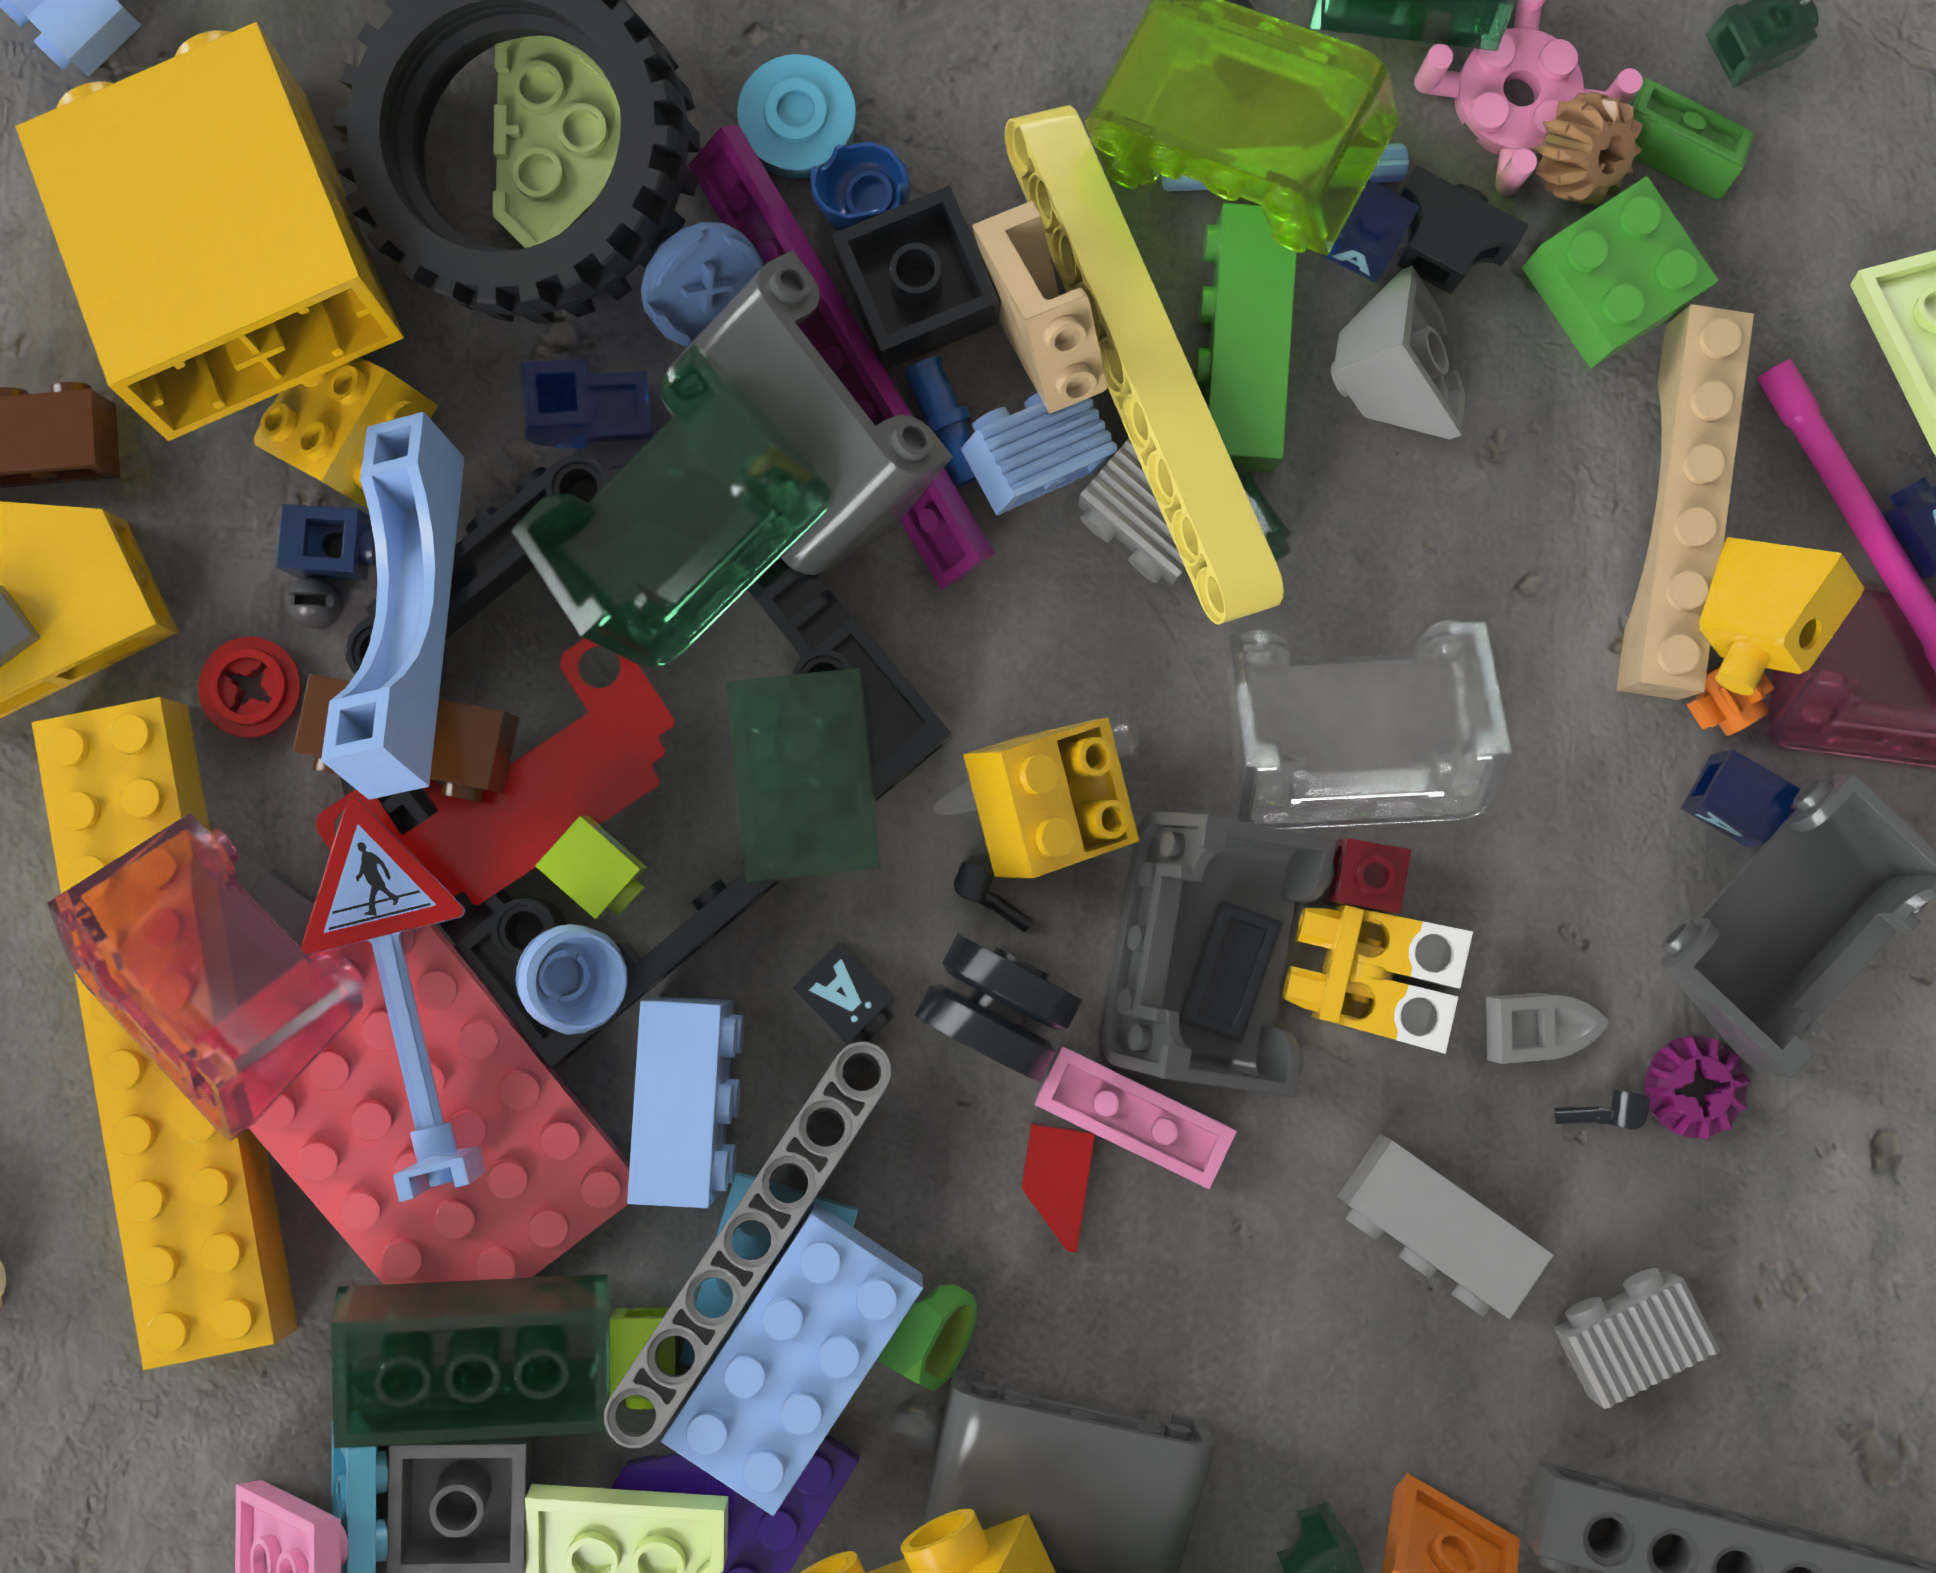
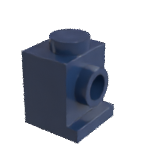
[276,504,376,580]

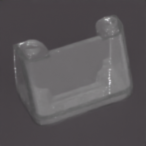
[1226,620,1512,829]

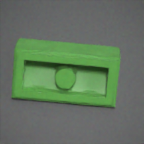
[1630,78,1755,200]

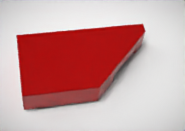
[1021,1122,1095,1253]

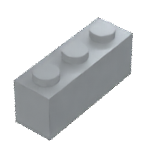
[1336,1134,1554,1320]

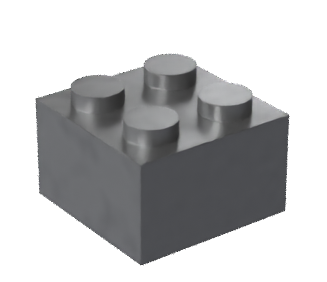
[387,1417,533,1573]

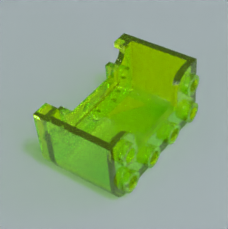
[1085,0,1399,256]

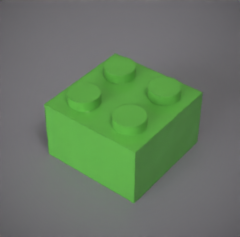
[1521,176,1719,369]

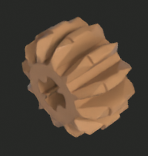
[1534,92,1643,205]

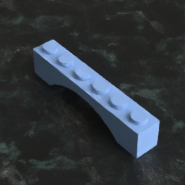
[321,412,465,800]

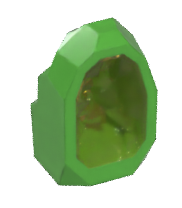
[876,1284,977,1392]

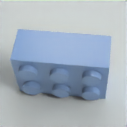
[627,996,745,1208]

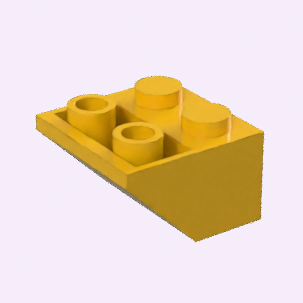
[963,717,1139,878]

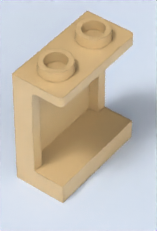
[972,201,1108,414]

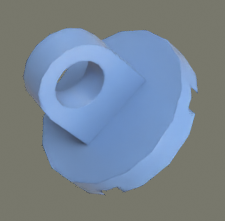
[641,222,763,346]

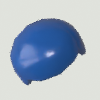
[810,141,911,231]

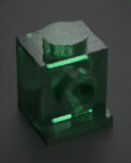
[1705,0,1819,88]

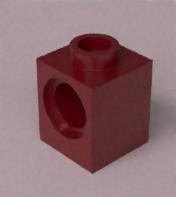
[1323,838,1411,914]

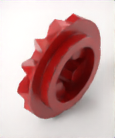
[198,637,305,739]

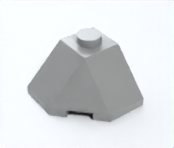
[1331,265,1466,440]

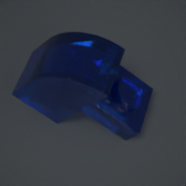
[519,359,653,448]

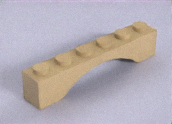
[1616,304,1754,700]

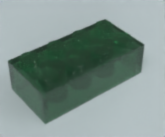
[331,1274,610,1448]

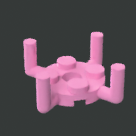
[1414,0,1643,196]

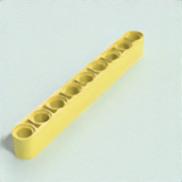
[1005,105,1284,625]

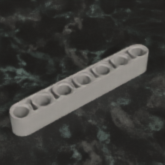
[604,1042,891,1448]

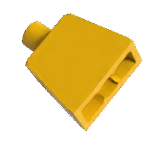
[1699,537,1865,695]

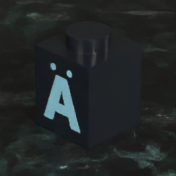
[793,942,895,1044]

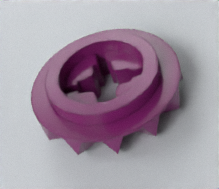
[1644,1036,1751,1139]

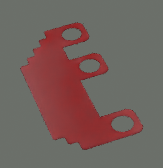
[316,628,675,906]

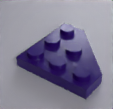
[610,1435,860,1573]

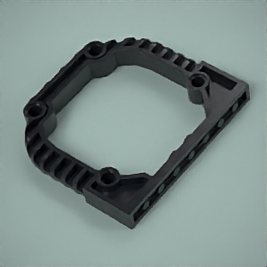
[340,455,952,1068]

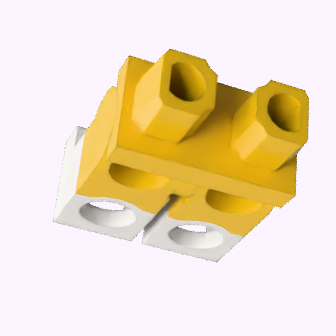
[1282,905,1473,1054]

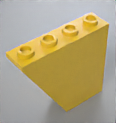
[0,501,179,719]

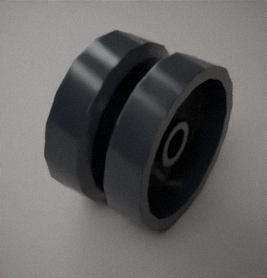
[915,934,1083,1082]

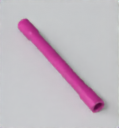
[1756,358,1936,673]

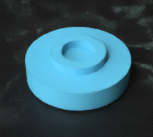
[737,54,857,179]

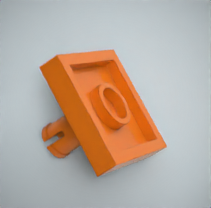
[1382,1473,1520,1573]

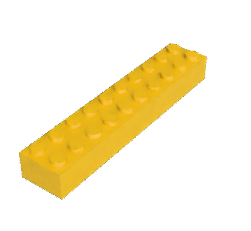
[31,697,298,1370]

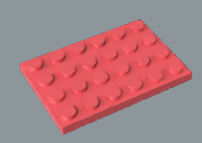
[184,924,630,1348]

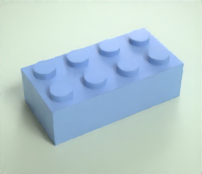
[661,1202,923,1516]

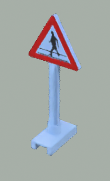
[301,798,486,1202]

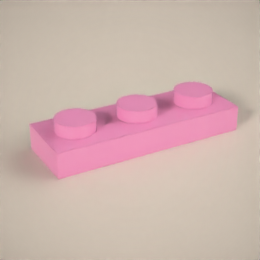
[1034,1045,1237,1190]

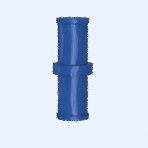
[903,356,977,488]

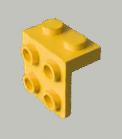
[254,358,438,510]

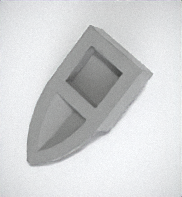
[1486,992,1608,1064]

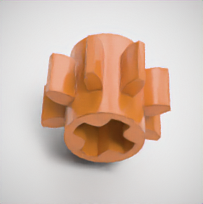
[1686,663,1775,736]

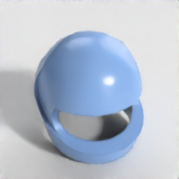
[515,924,628,1035]

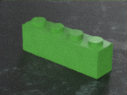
[1194,203,1300,473]

